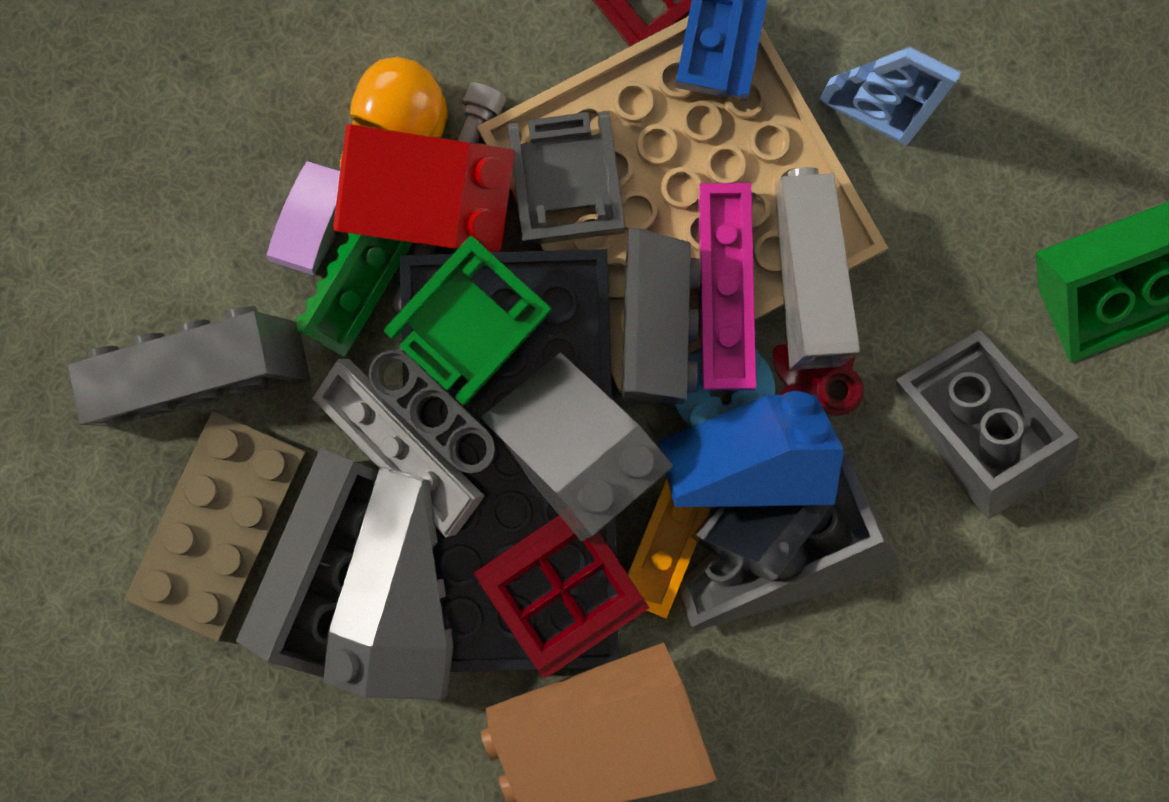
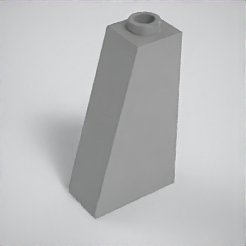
[775,167,860,370]

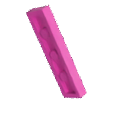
[698,183,756,391]

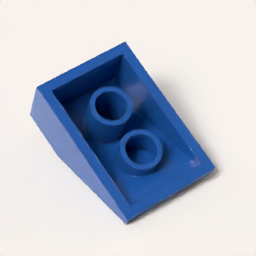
[658,391,844,507]

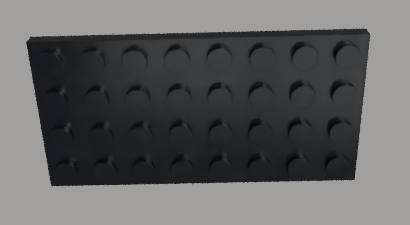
[400,249,620,672]

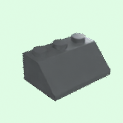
[621,228,700,405]

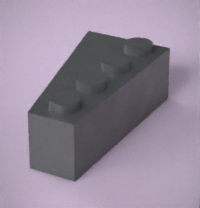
[68,306,310,427]

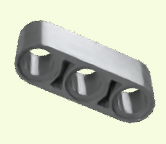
[368,350,498,473]

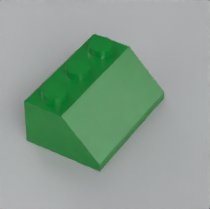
[1036,202,1169,363]

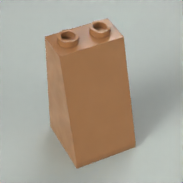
[481,642,716,802]

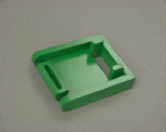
[384,236,552,405]

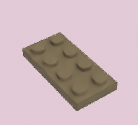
[124,411,308,642]

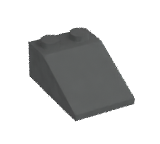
[896,330,1080,519]
[479,352,673,541]

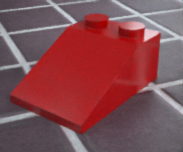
[333,124,515,252]

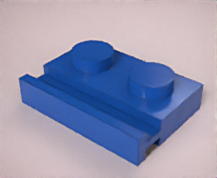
[675,0,767,102]

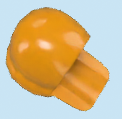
[339,56,448,168]

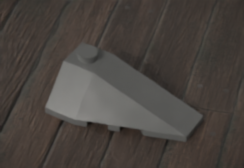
[323,468,453,700]

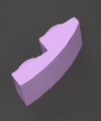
[267,161,340,276]

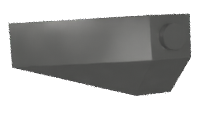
[679,455,901,631]

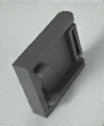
[508,111,625,246]

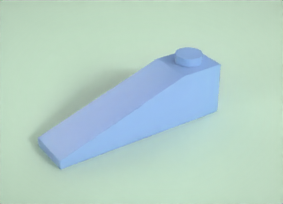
[819,47,961,146]

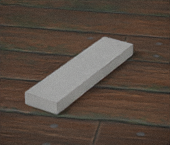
[312,359,484,537]

